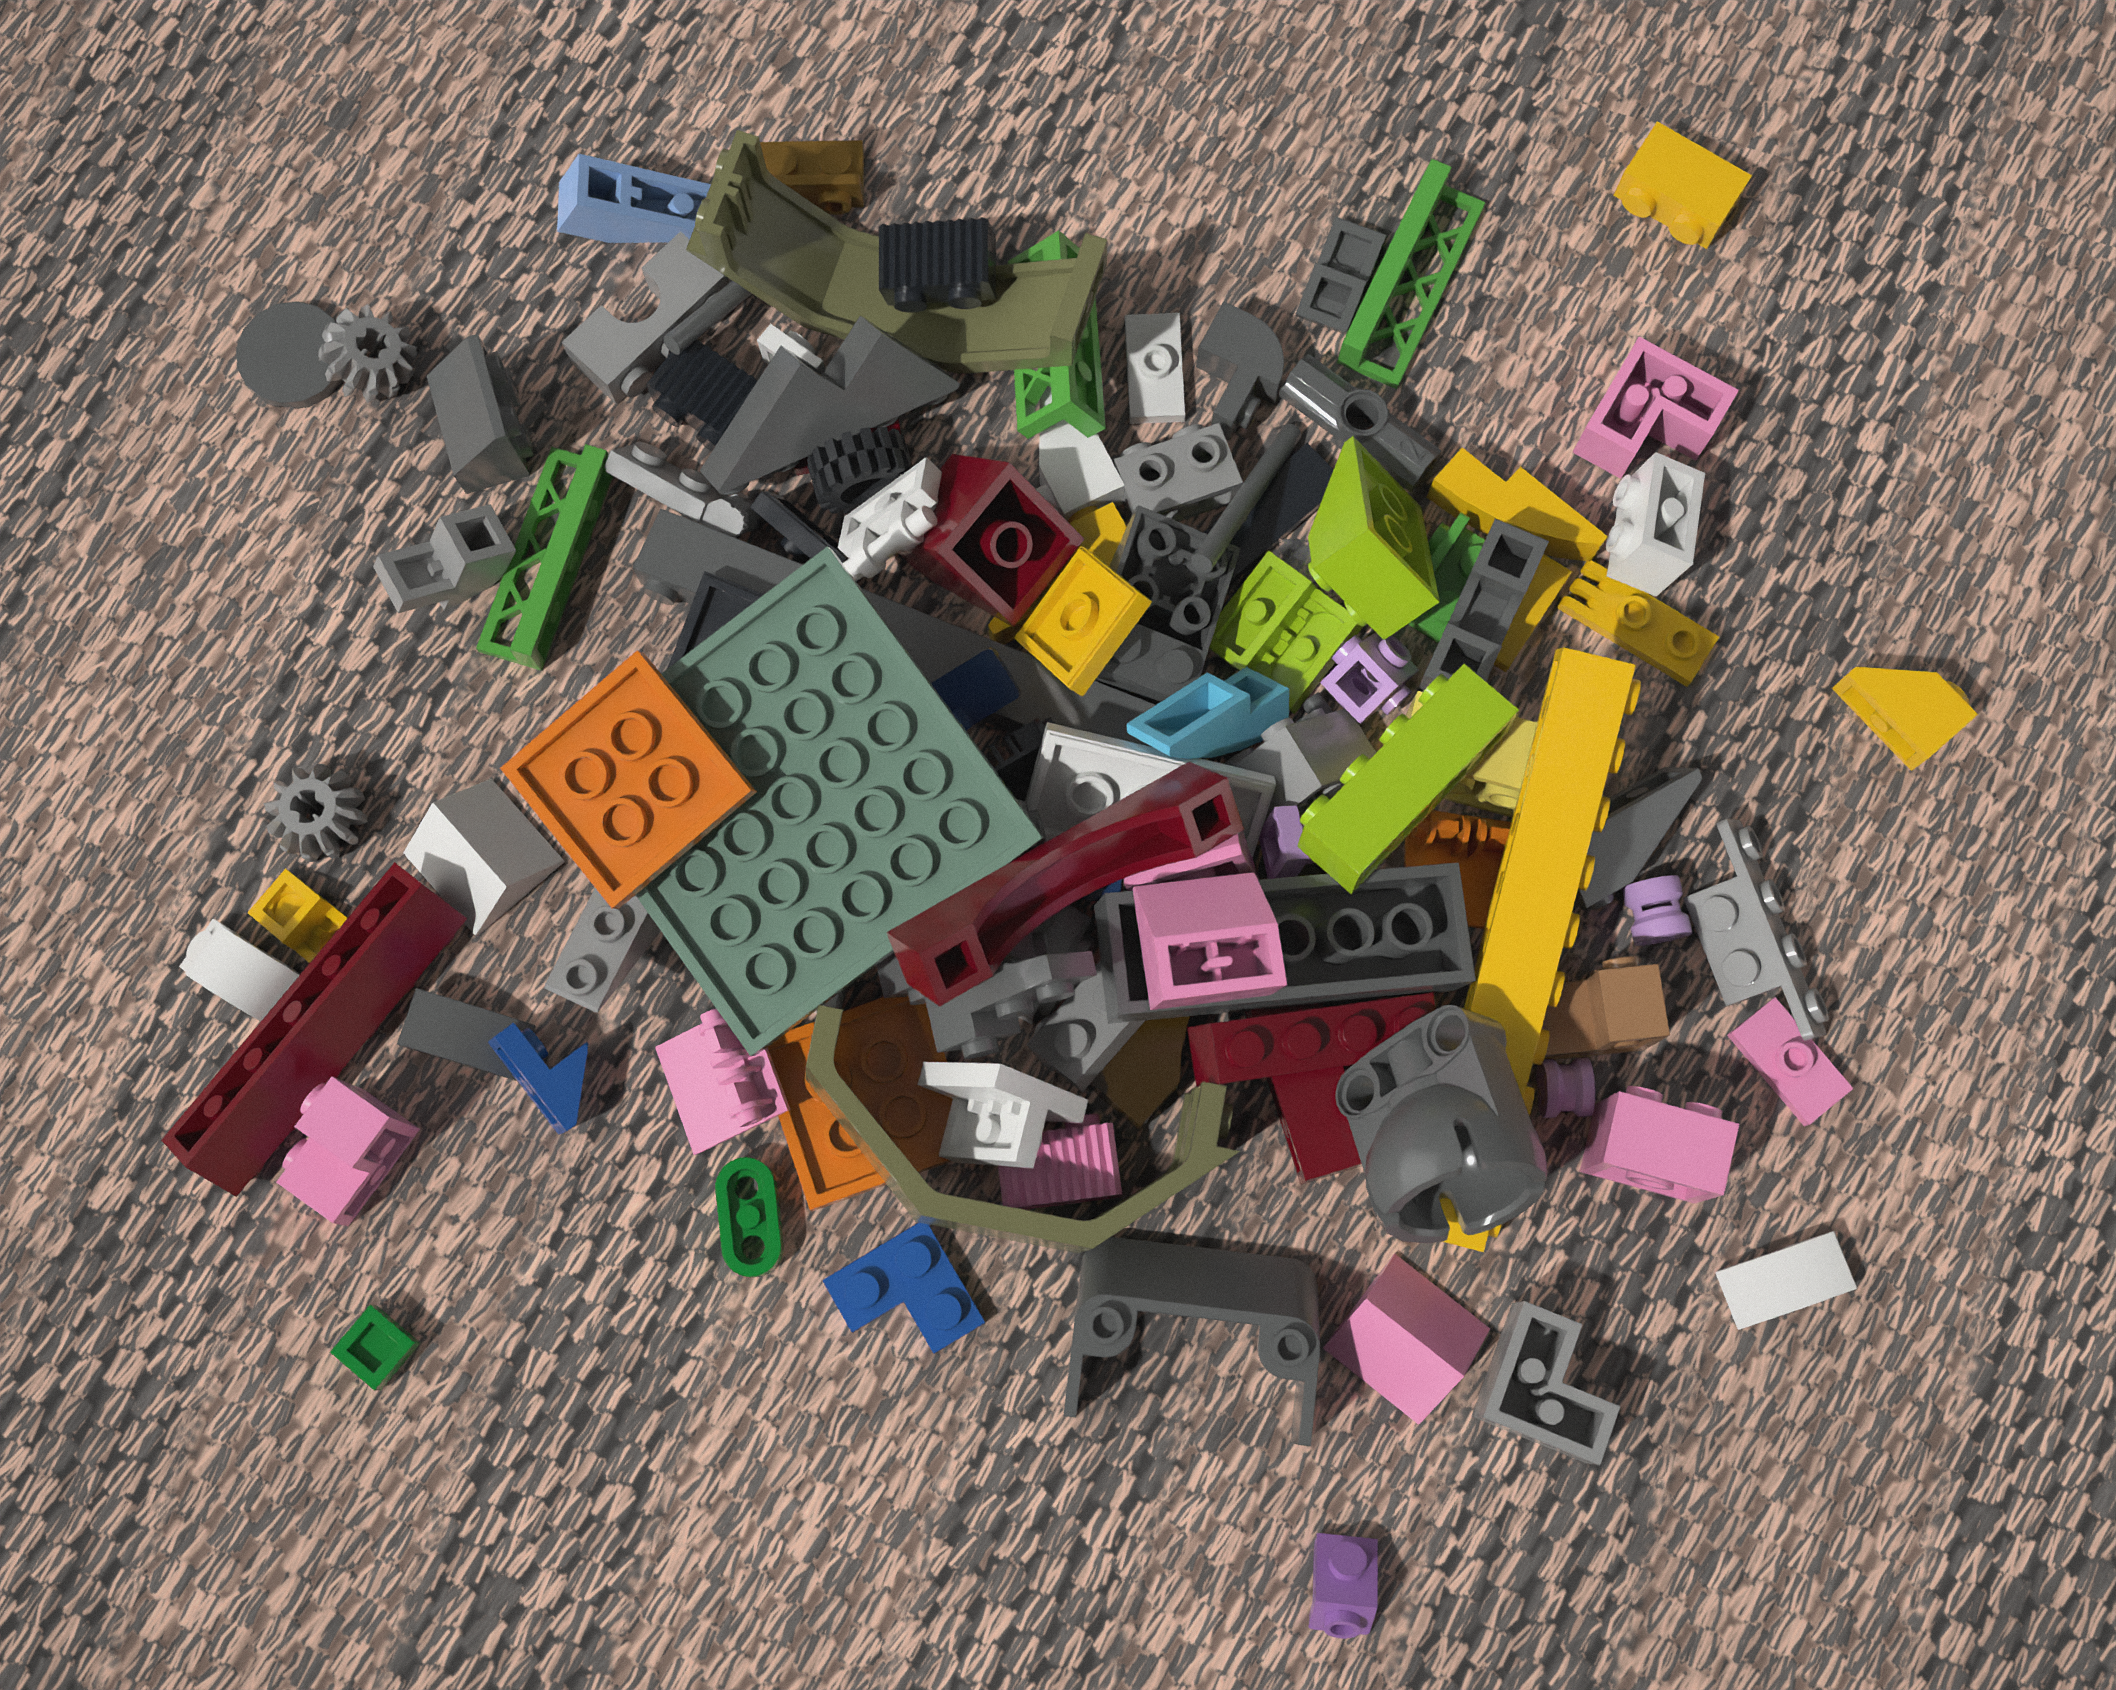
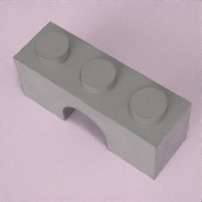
[562,231,730,405]

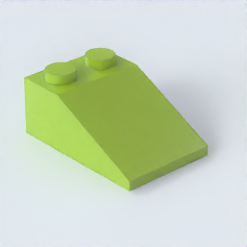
[1308,436,1440,640]

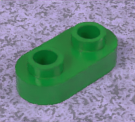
[715,1157,784,1278]

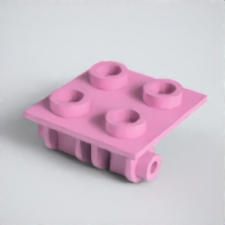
[655,1009,790,1155]

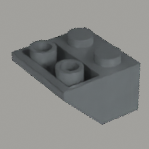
[427,334,534,494]

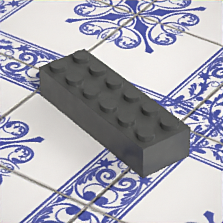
[1094,862,1476,1024]

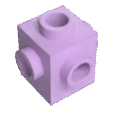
[1320,632,1419,724]

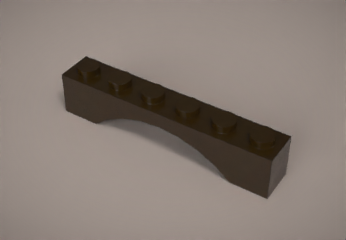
[1088,863,1328,1132]

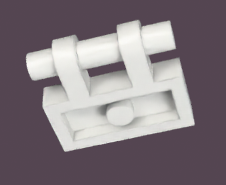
[838,457,942,582]

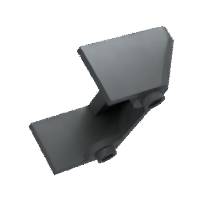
[1064,1237,1320,1446]

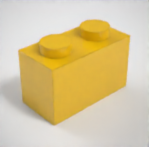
[1614,121,1752,249]

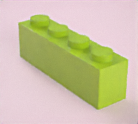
[1297,664,1519,894]

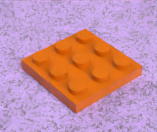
[500,650,757,909]
[767,997,953,1212]

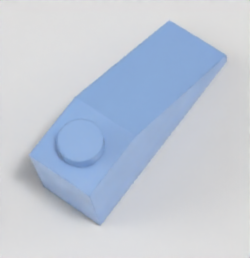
[557,154,711,243]

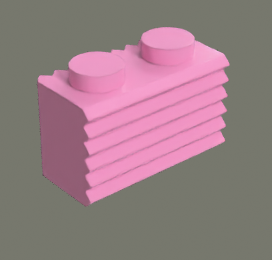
[998,1114,1122,1210]

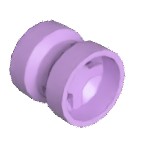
[1621,875,1692,946]

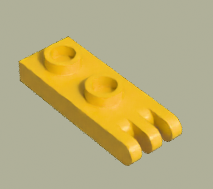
[1557,560,1719,687]

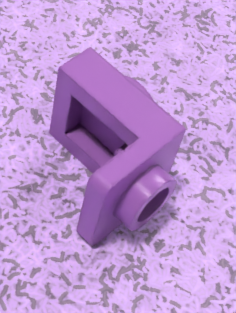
[1309,1533,1378,1639]

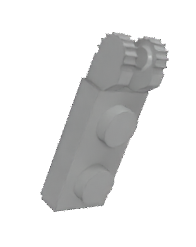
[604,442,762,538]

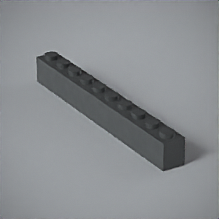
[632,509,1155,747]

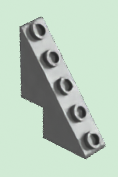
[700,315,960,495]

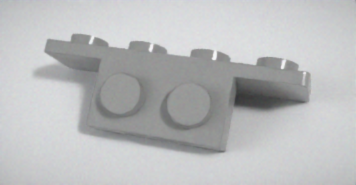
[1683,818,1829,1041]

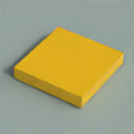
[1015,545,1152,697]

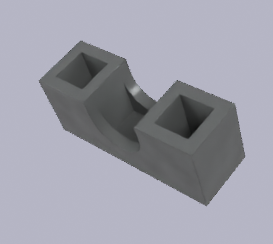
[1419,518,1549,690]

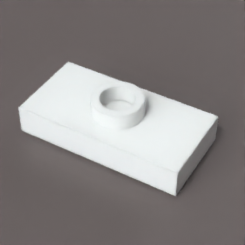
[1125,313,1185,424]

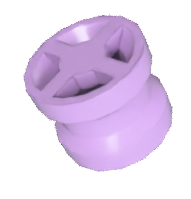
[1536,1058,1595,1118]

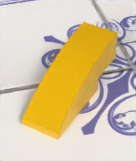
[1427,447,1608,561]

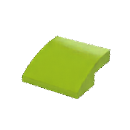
[1209,551,1363,714]

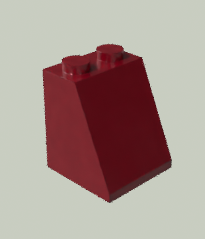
[898,454,1084,626]

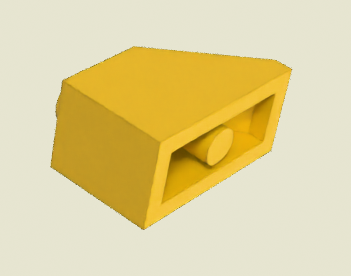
[1832,667,1978,771]

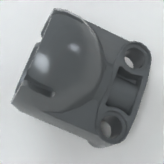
[1335,1005,1547,1243]

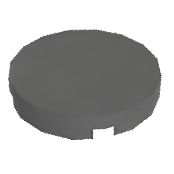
[236,301,343,409]

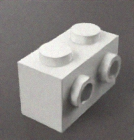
[1606,452,1705,596]

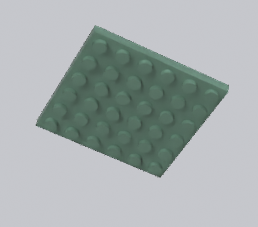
[636,546,1045,1056]

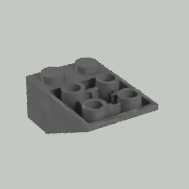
[1095,505,1241,705]

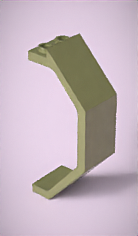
[686,130,1107,374]
[805,1005,1240,1254]

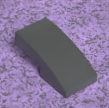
[1295,216,1386,335]
[397,988,536,1081]

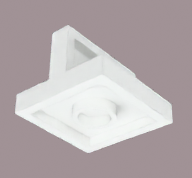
[918,1062,1088,1168]

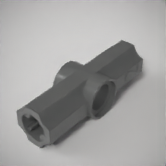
[1279,354,1442,493]

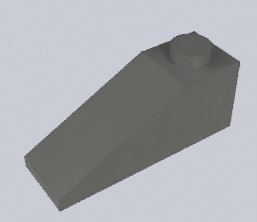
[1574,767,1703,911]

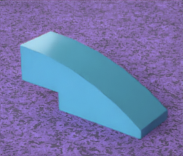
[1127,667,1289,759]

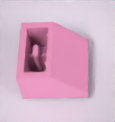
[1133,872,1287,1010]

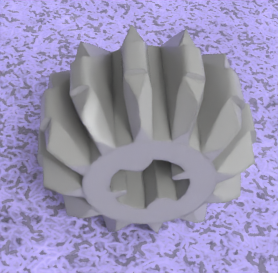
[318,304,417,404]
[263,763,368,862]

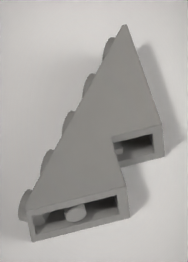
[544,888,661,1013]

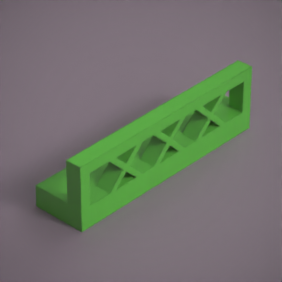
[1337,159,1486,389]
[1008,230,1106,439]
[476,444,613,671]

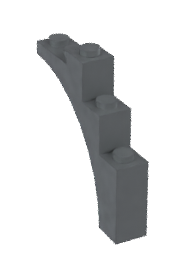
[877,951,1097,1059]

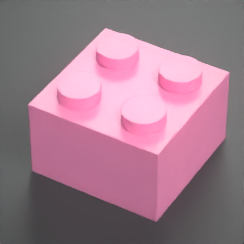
[1579,1086,1739,1204]

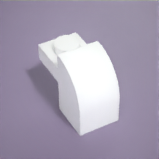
[179,919,300,1021]

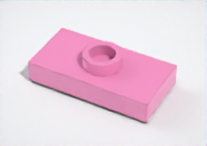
[1727,997,1854,1127]

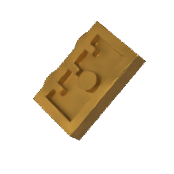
[760,140,864,215]

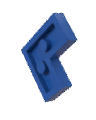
[822,1223,986,1354]

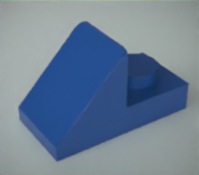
[488,1022,588,1134]

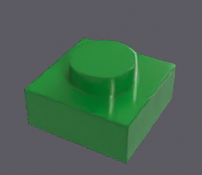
[330,1304,420,1391]

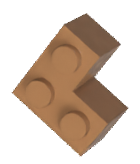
[1542,957,1670,1060]

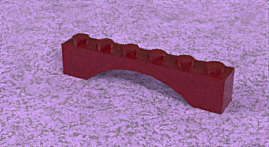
[886,762,1244,1006]

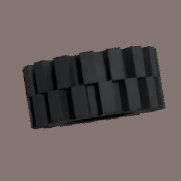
[807,427,913,514]

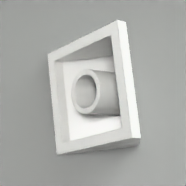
[403,779,565,937]

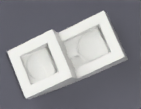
[1715,1231,1857,1330]

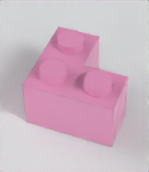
[1572,337,1739,479]
[276,1077,420,1226]

